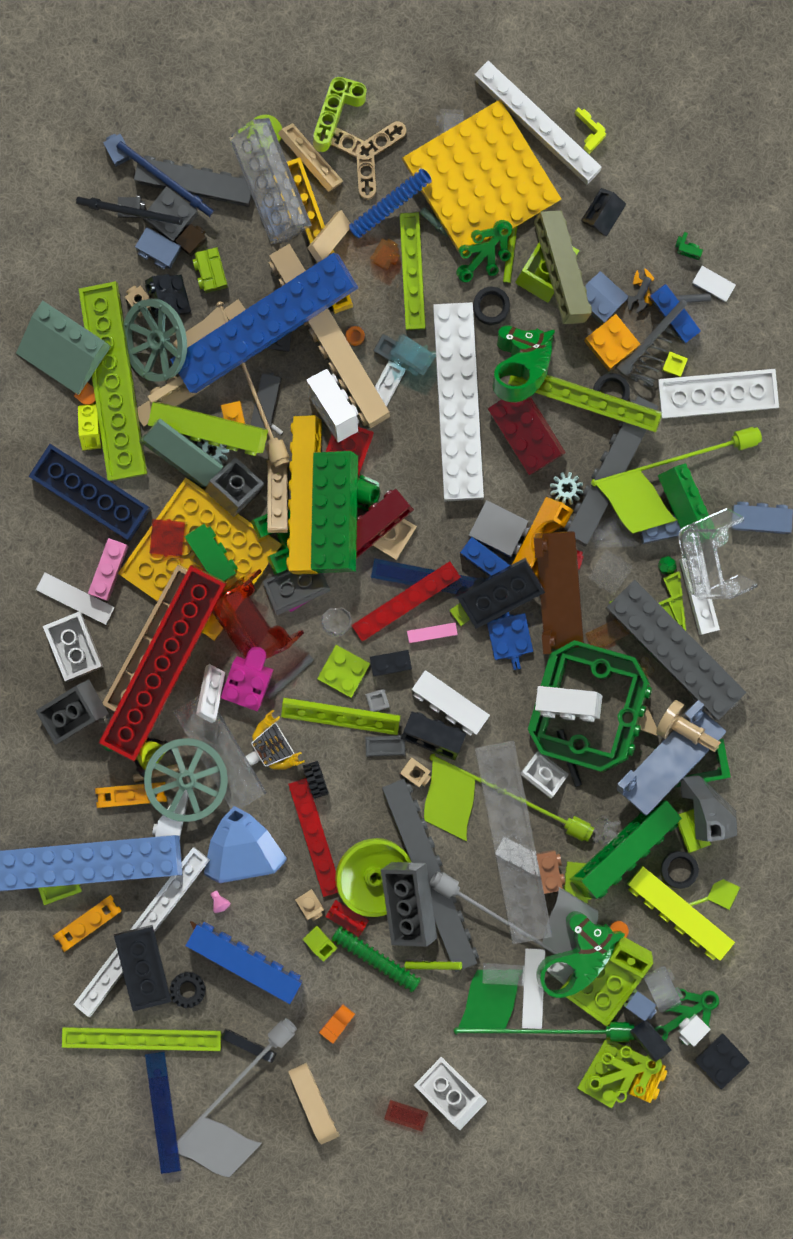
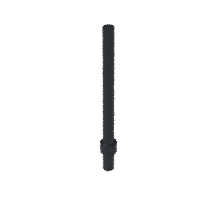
[76,197,183,225]

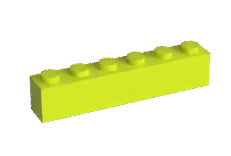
[627,866,735,961]

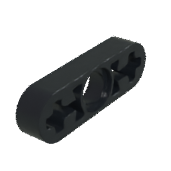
[221,1028,277,1063]

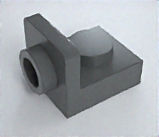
[117,195,145,218]

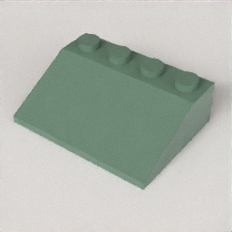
[16,300,111,395]

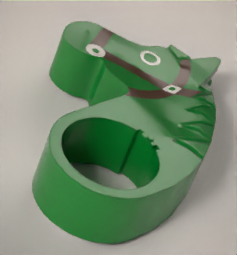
[493,326,555,402]
[536,911,625,998]

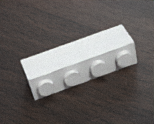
[412,670,490,736]

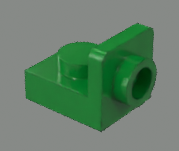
[675,232,703,260]

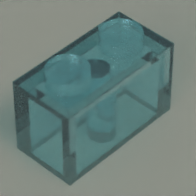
[388,334,436,376]

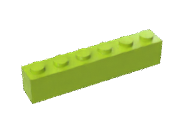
[148,402,268,456]

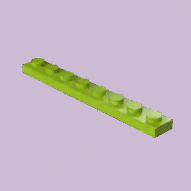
[508,375,663,432]
[62,1027,221,1051]

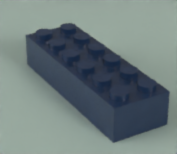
[29,444,151,542]

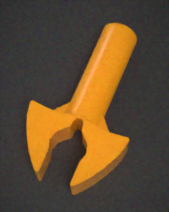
[633,269,654,306]

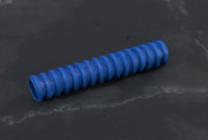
[349,168,432,238]

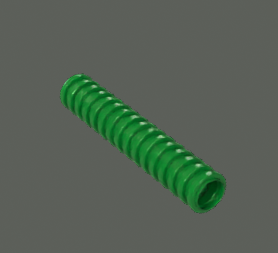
[331,926,421,993]

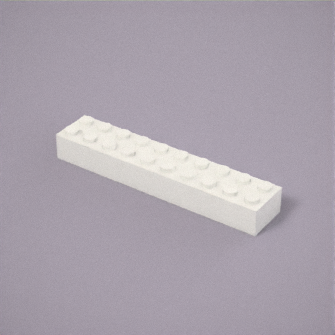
[433,302,484,502]

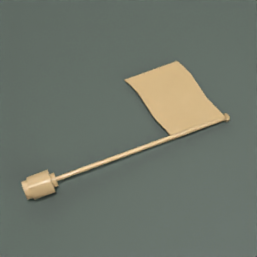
[173,301,290,468]

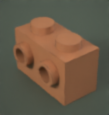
[535,850,565,894]

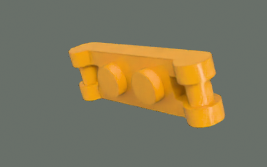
[95,782,167,808]
[53,895,122,952]

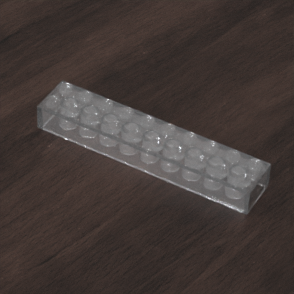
[475,741,552,945]

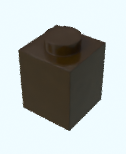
[175,224,207,256]

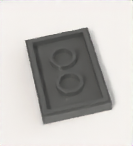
[262,569,331,615]

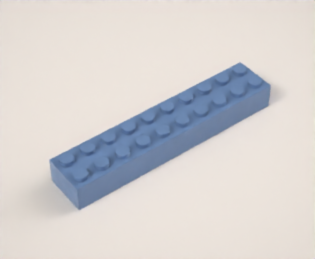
[0,835,182,891]

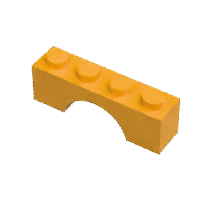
[512,497,573,579]

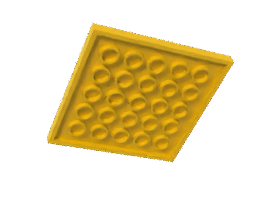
[402,100,561,259]
[118,477,282,641]

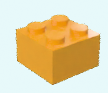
[584,314,641,372]

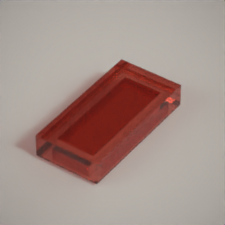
[384,1100,428,1131]

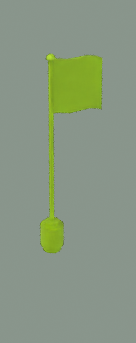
[591,427,762,534]
[424,753,594,842]

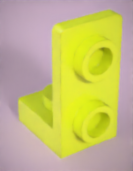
[575,107,606,154]
[78,404,102,451]

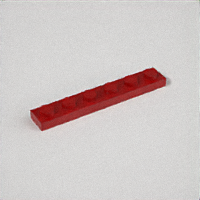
[351,561,461,641]
[288,778,338,897]

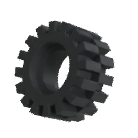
[303,761,329,799]
[169,972,206,1008]

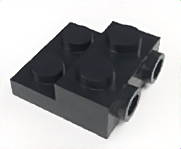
[145,274,191,318]

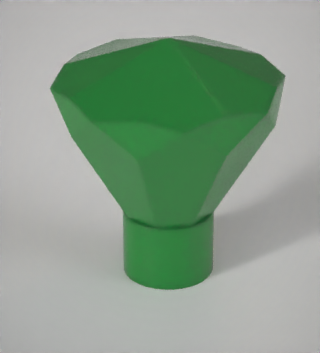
[658,556,677,575]

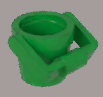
[357,475,380,511]

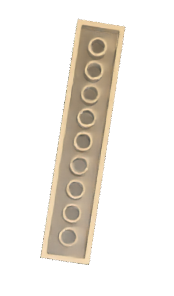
[268,244,390,429]

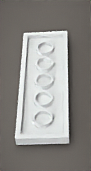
[658,369,779,419]

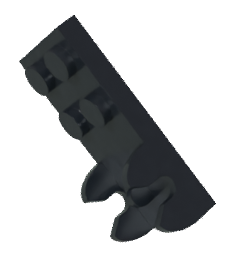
[456,558,545,629]
[114,925,171,1012]

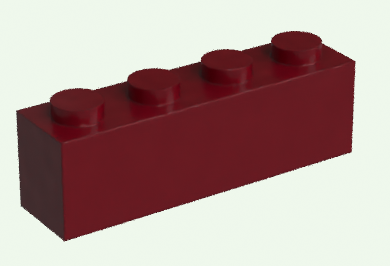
[356,488,414,559]

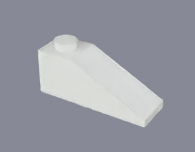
[152,790,189,838]

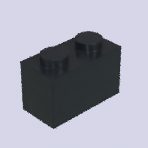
[370,650,412,677]

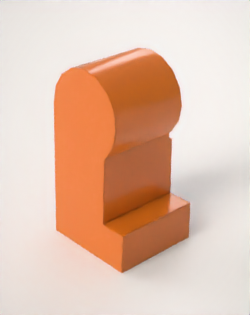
[319,1004,355,1044]

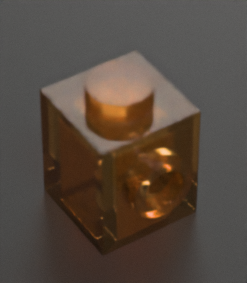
[370,238,400,271]

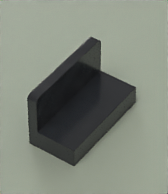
[581,188,626,236]
[630,1019,671,1062]

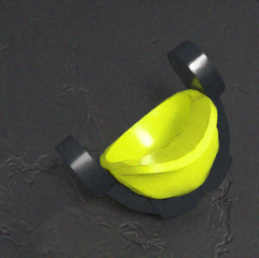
[134,738,173,778]

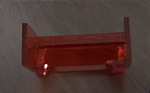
[212,569,304,659]

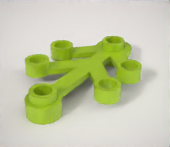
[588,1045,662,1103]

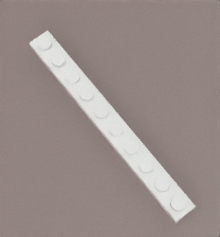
[73,847,210,1017]

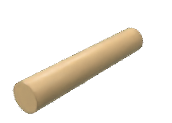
[133,764,180,782]

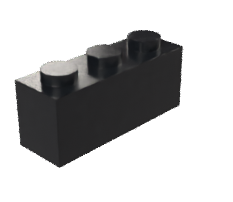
[401,712,466,761]

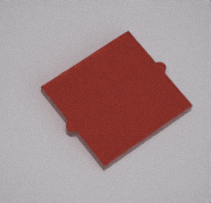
[149,519,185,557]

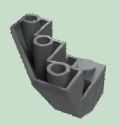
[681,775,738,842]

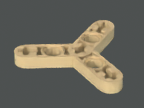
[322,121,406,200]

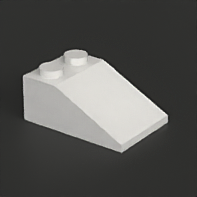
[414,1057,487,1130]

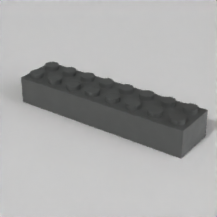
[605,580,747,721]

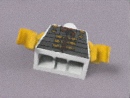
[245,710,305,770]

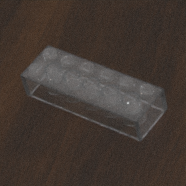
[229,118,312,244]

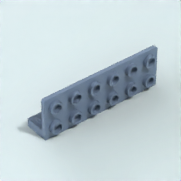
[617,700,726,816]

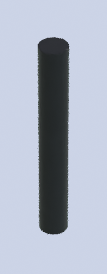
[556,729,582,787]

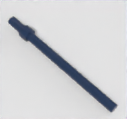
[116,141,214,217]

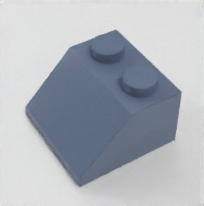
[585,271,628,325]

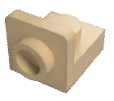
[295,889,324,921]

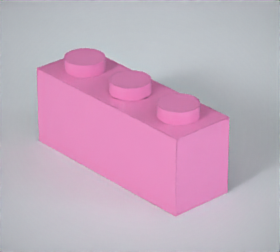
[88,538,129,602]

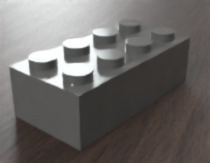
[381,862,437,947]

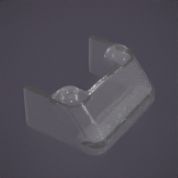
[678,508,758,599]

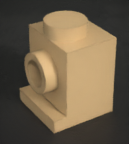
[125,285,151,318]
[400,757,431,788]

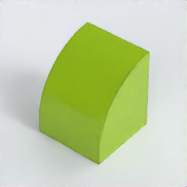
[303,926,338,962]

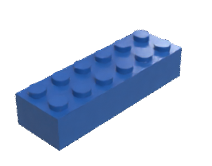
[185,922,303,1004]

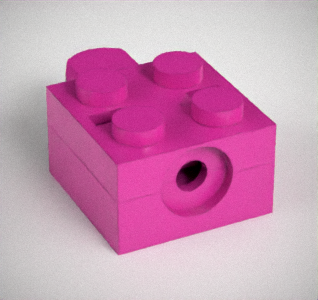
[221,647,274,712]

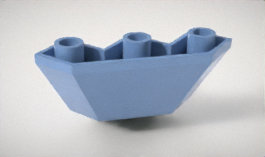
[204,806,287,883]

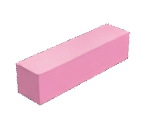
[407,623,458,643]

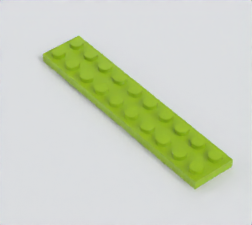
[79,281,147,481]

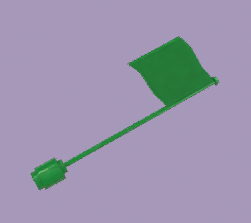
[454,970,634,1042]

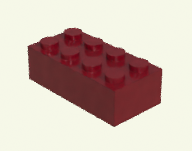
[487,396,566,475]

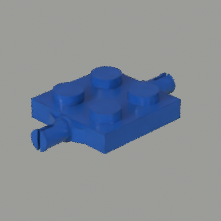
[487,612,534,670]

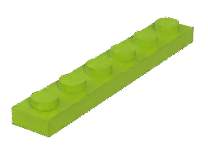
[400,212,425,330]
[281,698,400,735]

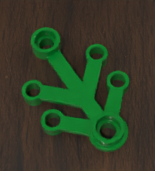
[456,220,513,282]
[654,989,719,1045]

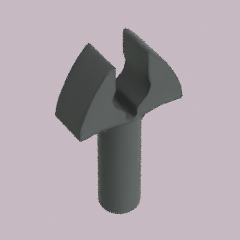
[628,277,651,314]

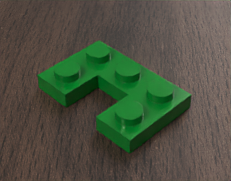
[251,509,290,575]

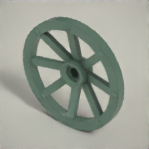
[124,299,187,382]
[144,738,228,822]

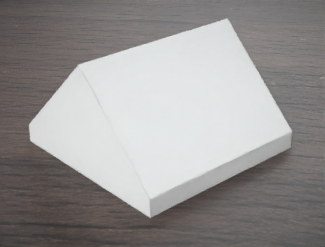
[520,750,569,799]

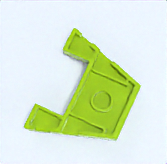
[609,571,686,631]

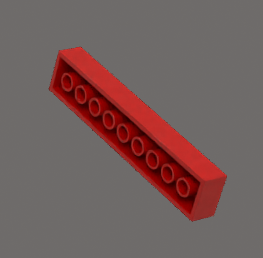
[99,565,227,761]

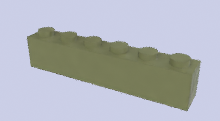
[534,210,592,324]

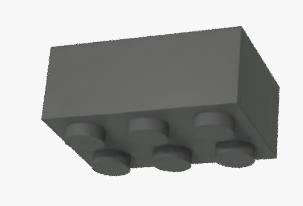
[36,680,109,745]

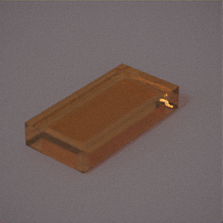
[585,619,629,648]

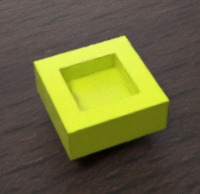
[662,352,688,377]

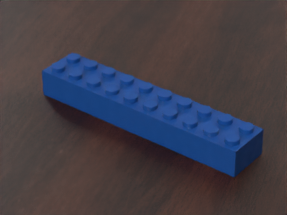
[170,253,359,393]

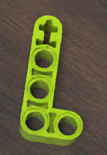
[313,77,367,152]

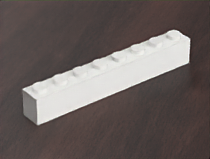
[474,61,601,185]

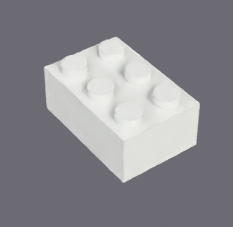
[307,369,359,442]
[43,611,104,682]
[535,686,602,722]

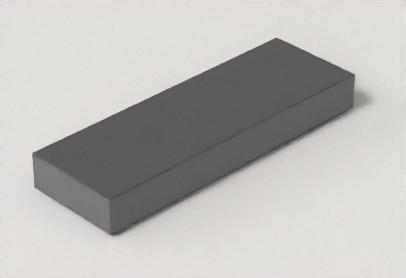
[250,373,282,435]

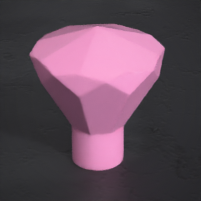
[210,891,231,913]

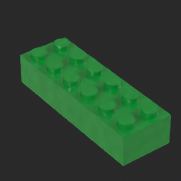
[311,451,358,573]
[570,800,682,899]

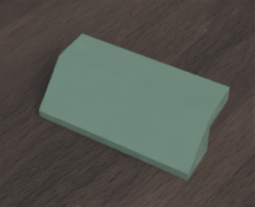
[139,419,223,488]

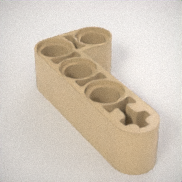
[288,1063,340,1145]

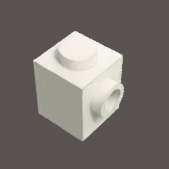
[678,1014,711,1046]

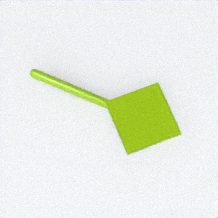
[689,879,740,910]

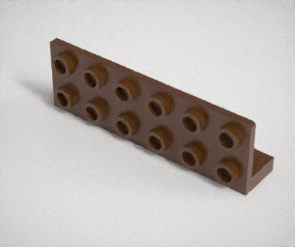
[534,531,584,654]

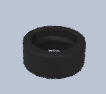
[473,286,510,325]
[593,373,630,401]
[660,851,699,889]

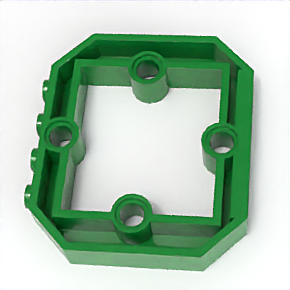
[528,640,652,773]

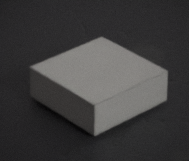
[365,689,390,712]

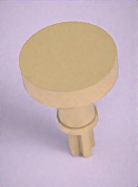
[656,700,721,752]

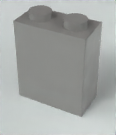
[468,500,530,557]

